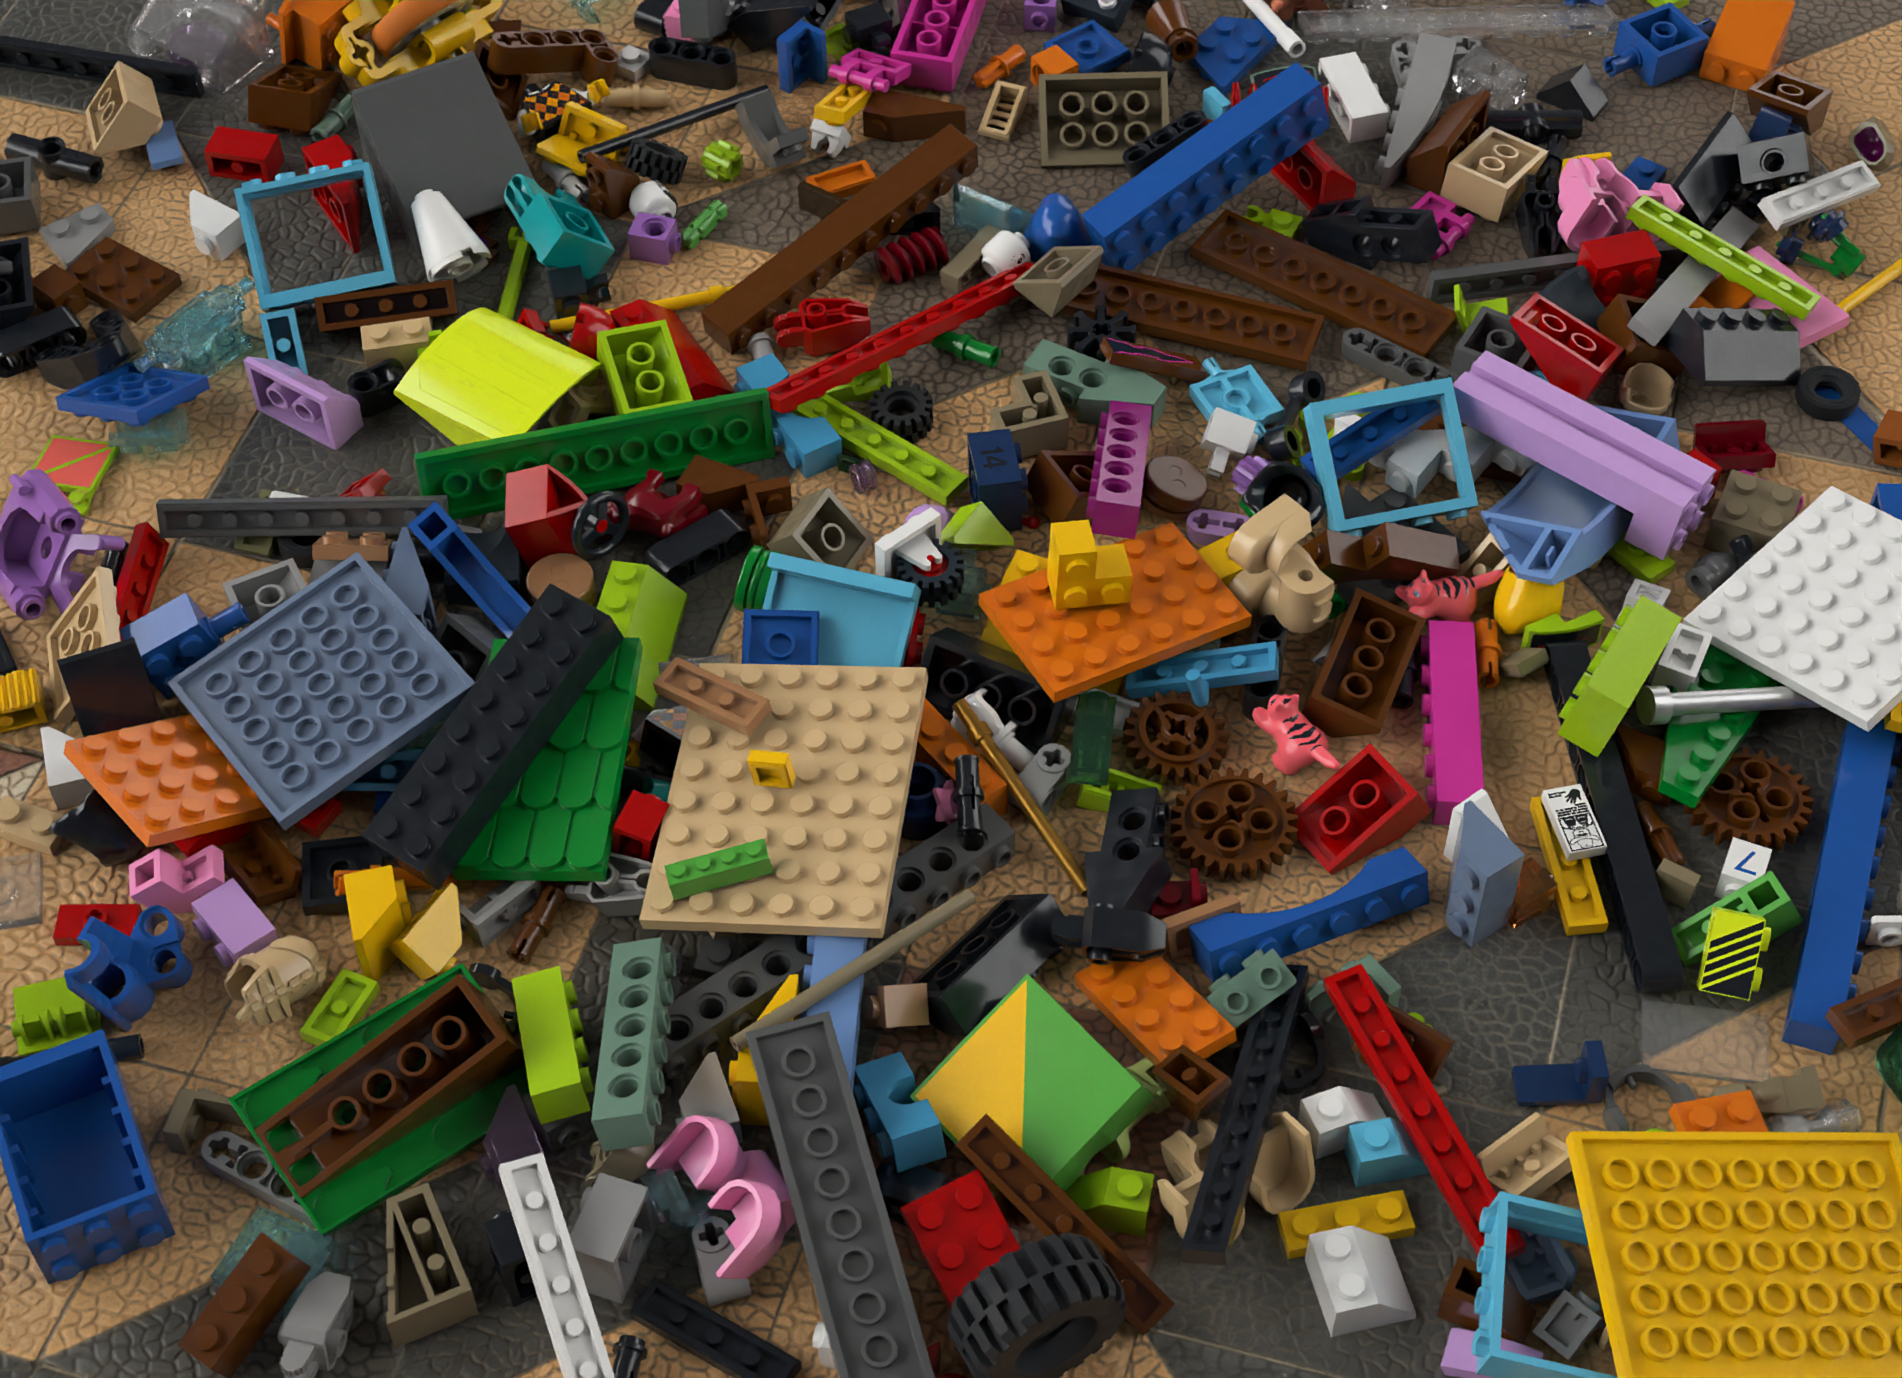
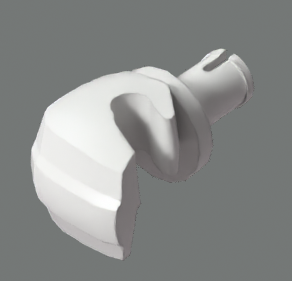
[950,688,1035,772]

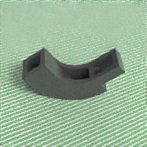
[735,90,810,169]

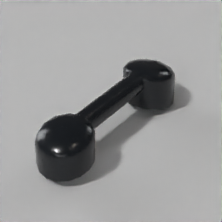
[1264,371,1326,462]

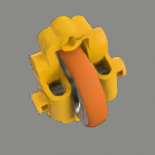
[334,0,502,86]

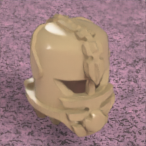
[224,935,327,1026]

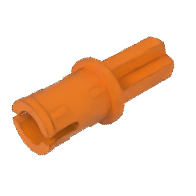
[973,44,1027,89]

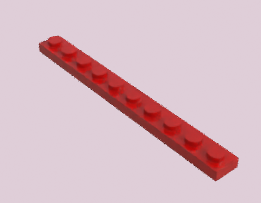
[766,261,1034,413]

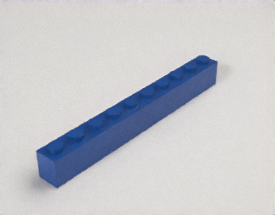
[1782,718,1902,1055]

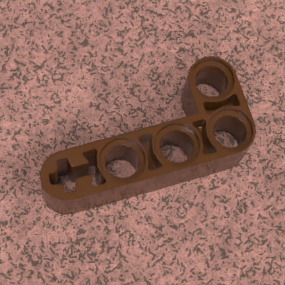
[487,29,619,88]

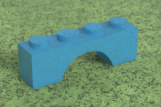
[734,353,843,479]

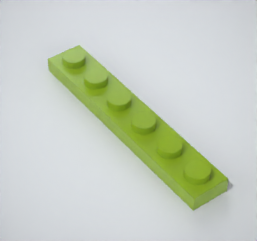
[1625,194,1822,321]
[790,394,968,506]

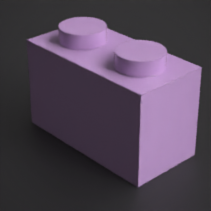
[191,878,279,968]

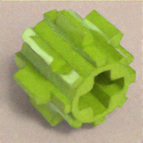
[701,139,744,183]

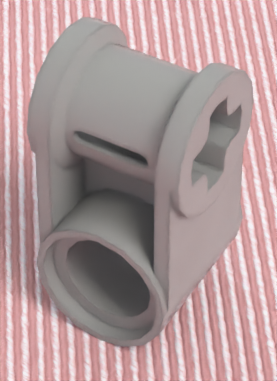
[1007,743,1071,816]
[692,1216,751,1308]

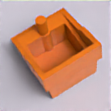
[265,0,363,70]

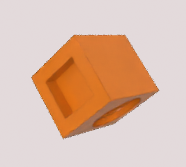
[1031,45,1079,87]

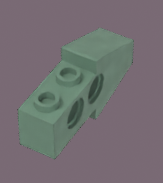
[1023,339,1166,429]

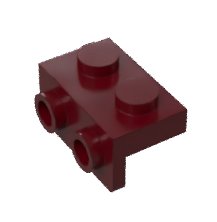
[1693,419,1776,474]

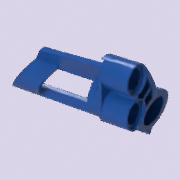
[64,905,193,1032]

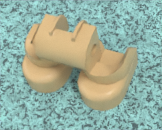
[1228,494,1335,633]
[1157,1111,1315,1241]

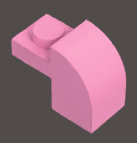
[129,844,225,914]

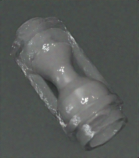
[1765,1099,1863,1132]

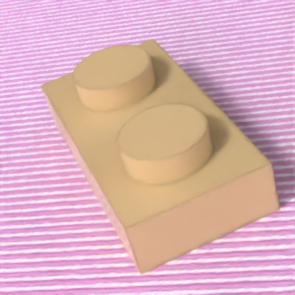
[0,795,65,856]

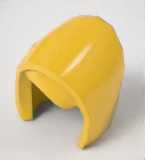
[1493,566,1564,636]

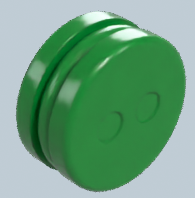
[734,545,783,612]

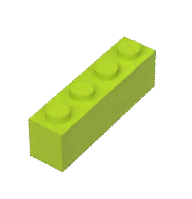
[511,965,595,1125]

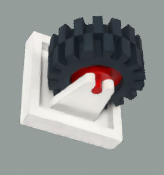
[875,507,964,608]

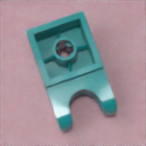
[504,174,615,279]

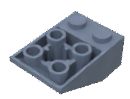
[382,527,438,636]

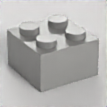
[567,1172,656,1304]

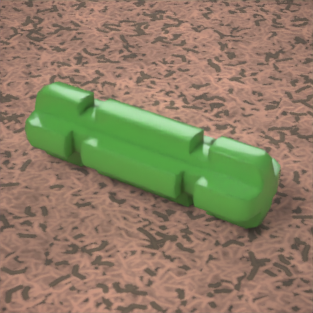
[681,199,728,250]

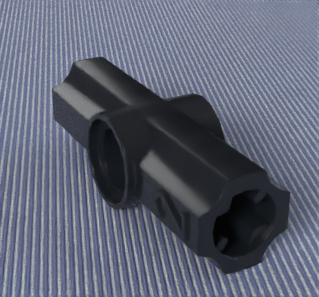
[1485,103,1583,145]
[4,133,104,184]

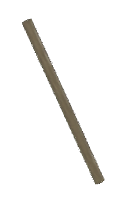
[730,889,976,1052]

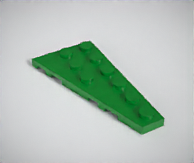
[1658,644,1781,809]

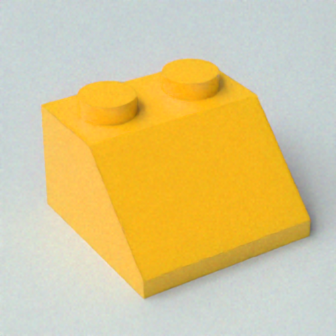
[343,865,413,981]

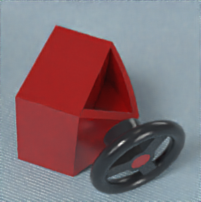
[505,464,629,570]

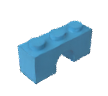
[853,1052,947,1173]

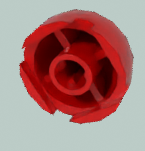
[569,302,616,370]

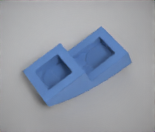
[145,120,185,170]

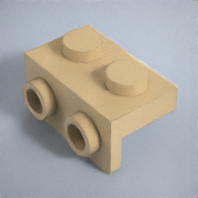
[1476,1112,1572,1199]

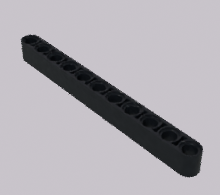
[1543,640,1684,993]

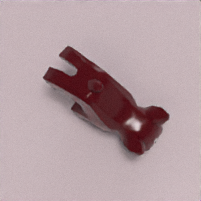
[605,469,708,549]

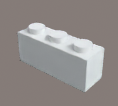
[1318,52,1391,144]

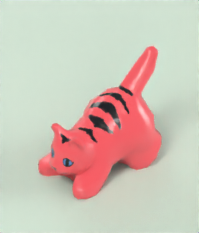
[1394,569,1504,622]
[1252,694,1340,775]

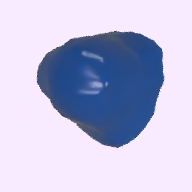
[1023,193,1092,262]

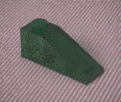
[1068,691,1117,786]

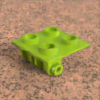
[10,977,102,1056]

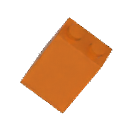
[1699,0,1796,92]

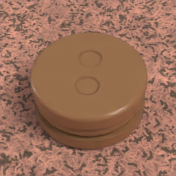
[526,553,597,608]

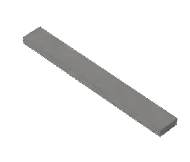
[1626,206,1760,347]

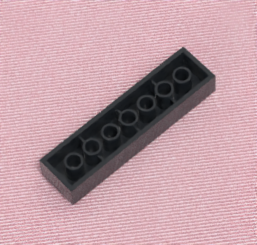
[361,583,624,890]

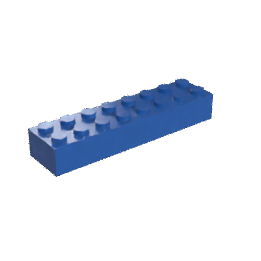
[1082,62,1330,271]

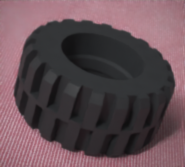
[947,1233,1127,1378]

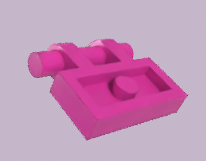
[829,48,912,93]
[1410,191,1475,260]

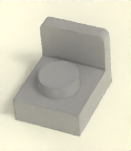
[1532,1289,1605,1362]

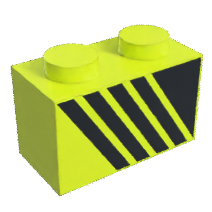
[1696,906,1771,1001]

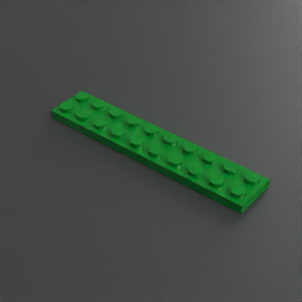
[414,387,775,520]

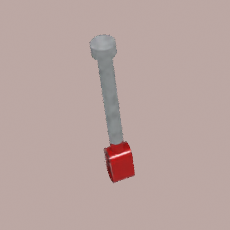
[1636,685,1822,725]

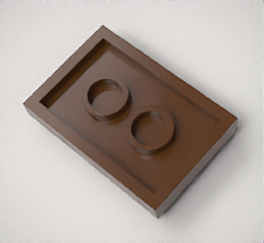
[65,237,182,323]

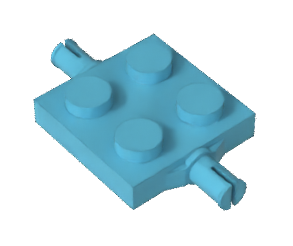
[1189,357,1284,446]

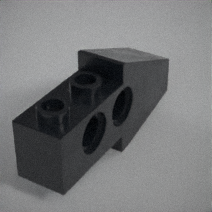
[1302,195,1442,270]
[1084,787,1172,913]

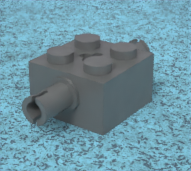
[1451,305,1537,376]

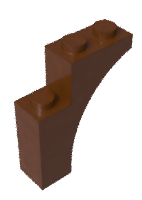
[1302,522,1461,584]

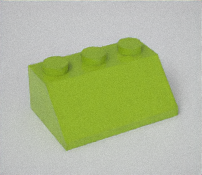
[597,319,693,415]

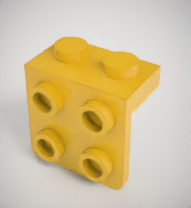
[535,101,628,177]

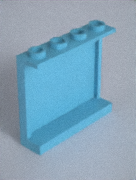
[762,552,922,667]

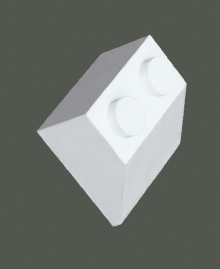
[1304,1226,1416,1337]

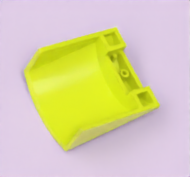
[394,307,601,446]

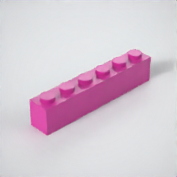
[1418,620,1484,825]

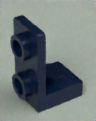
[1511,1040,1610,1106]

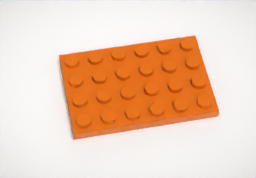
[978,522,1252,703]

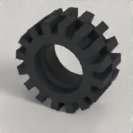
[624,137,688,185]
[870,380,933,444]

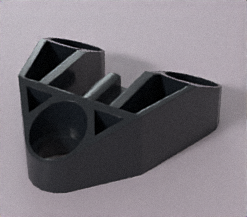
[34,309,142,389]

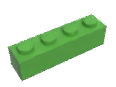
[665,838,774,900]

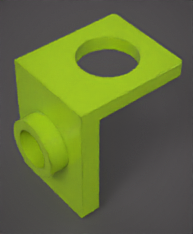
[1454,284,1509,334]

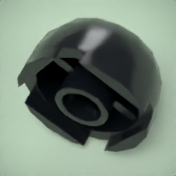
[1125,30,1176,86]

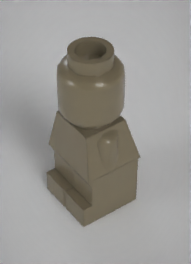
[1704,1065,1825,1115]

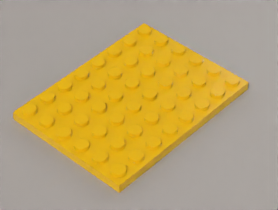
[1565,1131,1902,1378]

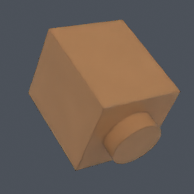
[861,983,929,1028]

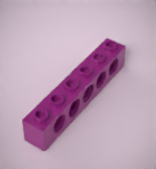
[1085,400,1152,539]

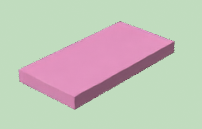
[1710,246,1850,349]

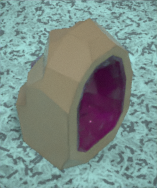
[1848,117,1895,172]

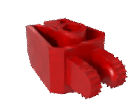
[773,298,871,357]

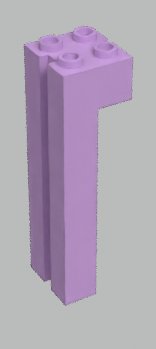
[1453,350,1716,561]

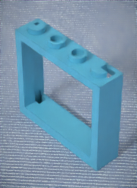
[234,159,399,312]
[1303,377,1478,537]
[1472,1191,1618,1378]

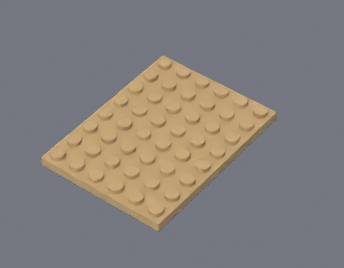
[639,663,928,938]

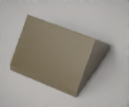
[1013,245,1104,318]

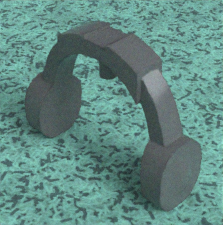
[1603,1064,1697,1131]

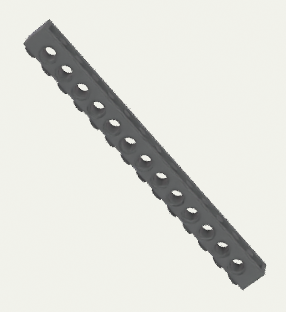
[520,802,1015,1154]

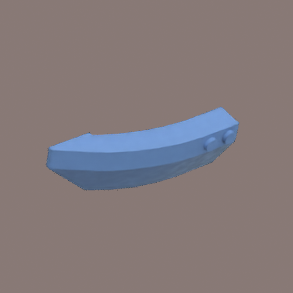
[1480,405,1680,585]

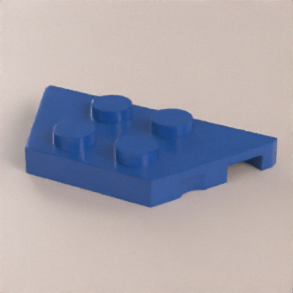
[1187,16,1288,96]

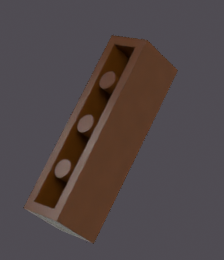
[314,279,459,333]

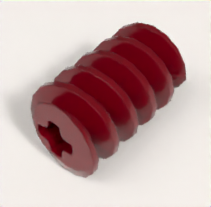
[873,226,949,285]

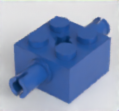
[1603,2,1716,87]
[119,592,251,700]

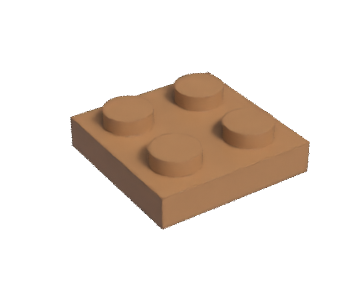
[312,531,394,561]

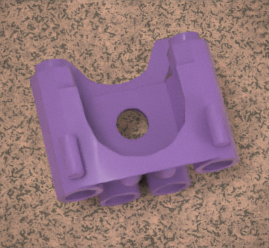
[0,469,125,621]

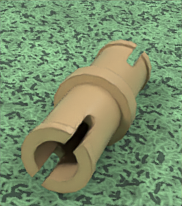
[604,85,668,110]

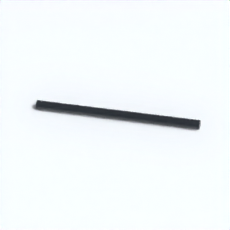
[577,85,770,163]

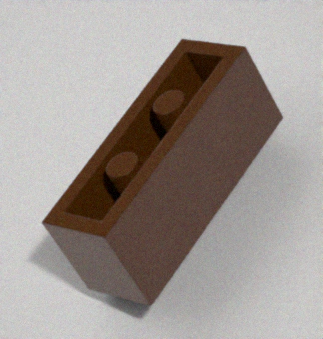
[178,1232,312,1378]

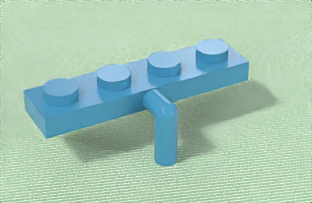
[1126,641,1279,707]

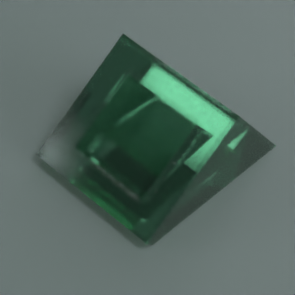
[837,453,867,476]

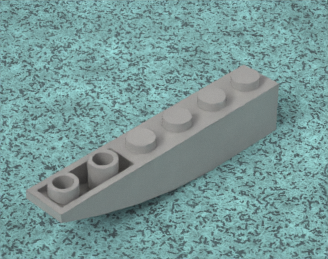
[1376,32,1457,191]

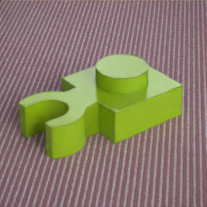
[1243,205,1303,240]

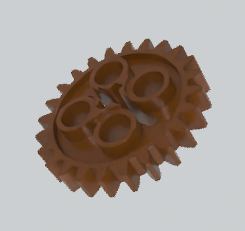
[1684,747,1814,851]
[1170,767,1298,883]

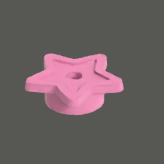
[933,779,958,826]

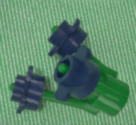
[1775,209,1866,278]

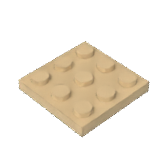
[46,566,120,724]

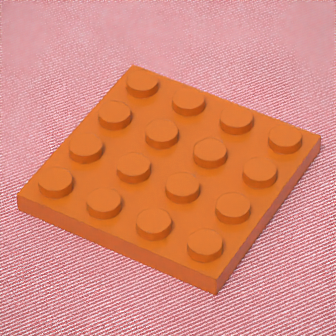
[63,714,272,848]

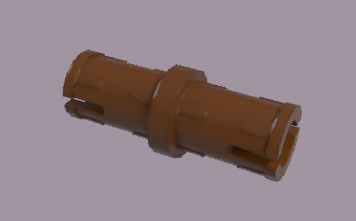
[506,885,566,965]

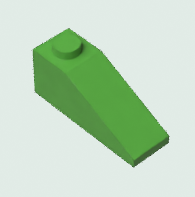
[1671,870,1804,966]

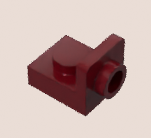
[1150,868,1208,920]

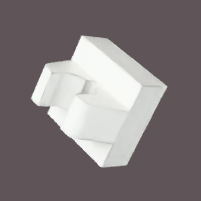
[810,119,852,158]

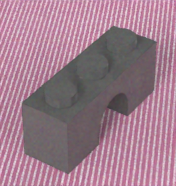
[678,0,741,43]

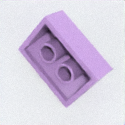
[244,356,364,451]

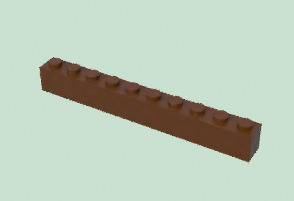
[701,124,978,355]

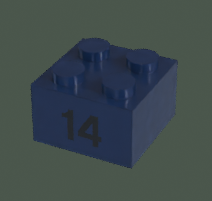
[967,428,1028,531]

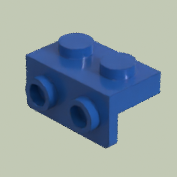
[776,20,828,94]

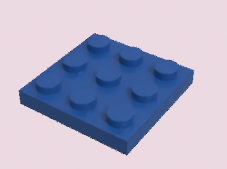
[56,362,210,427]

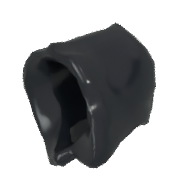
[1241,461,1327,527]
[49,788,146,867]

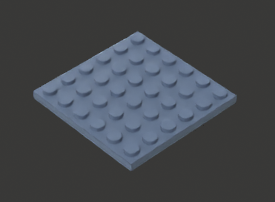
[167,552,475,831]

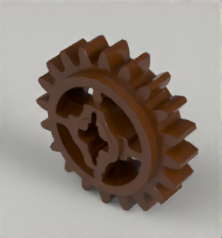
[1122,690,1229,787]

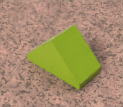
[941,501,1014,552]

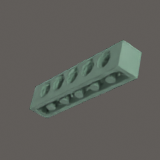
[591,937,676,1151]

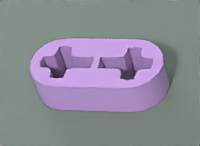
[1186,509,1249,546]

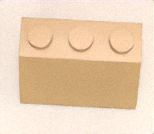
[85,61,163,155]

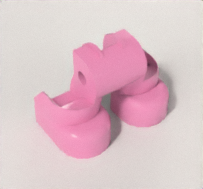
[1558,157,1684,252]
[646,1115,796,1279]

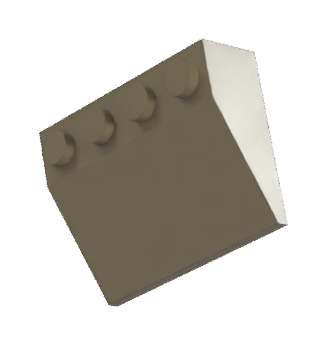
[1038,71,1169,168]

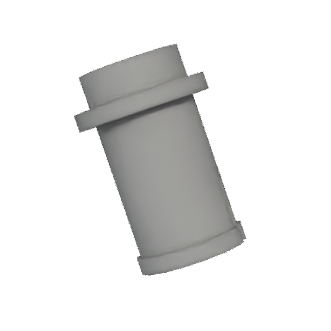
[747,332,775,360]

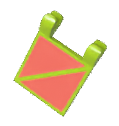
[31,435,120,516]

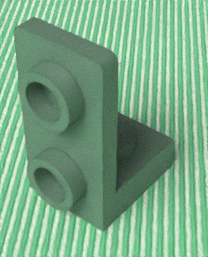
[1303,953,1402,1017]

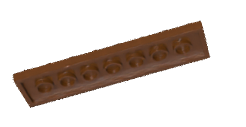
[1190,209,1458,359]
[1058,264,1325,372]

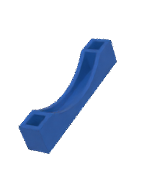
[407,501,531,639]
[1188,847,1430,983]

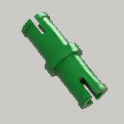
[931,331,1001,368]

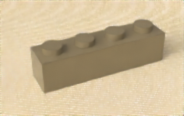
[940,223,1002,294]

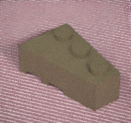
[386,1182,479,1349]

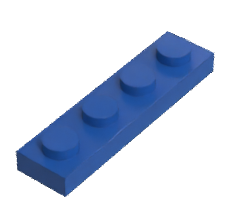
[1300,381,1441,484]

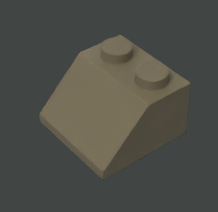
[766,487,874,569]

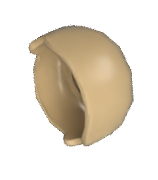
[1619,363,1674,416]

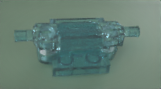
[134,276,256,378]

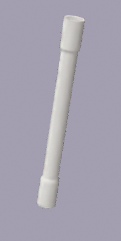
[1242,0,1306,58]

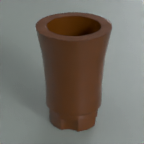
[1145,0,1199,63]

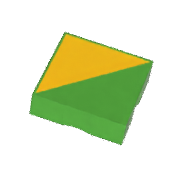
[910,973,1155,1212]

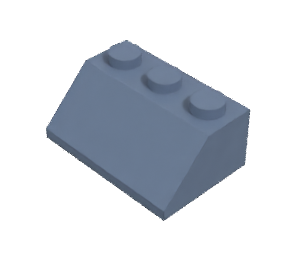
[1445,800,1525,947]

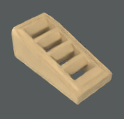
[978,80,1028,142]

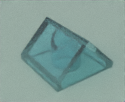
[953,182,1033,234]

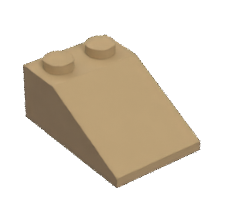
[1440,126,1549,223]

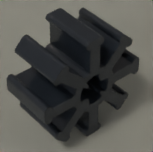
[1067,305,1137,362]

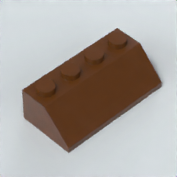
[1301,588,1426,738]

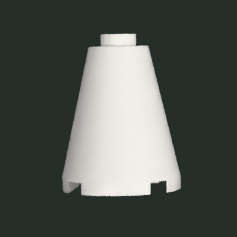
[411,189,492,283]

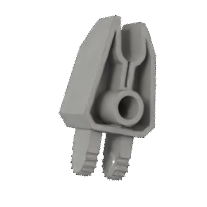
[564,852,652,917]
[278,1271,354,1378]

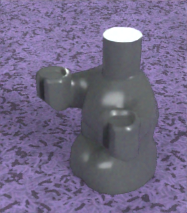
[1685,550,1739,600]

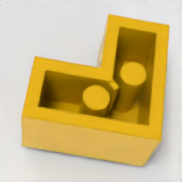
[1047,520,1133,610]

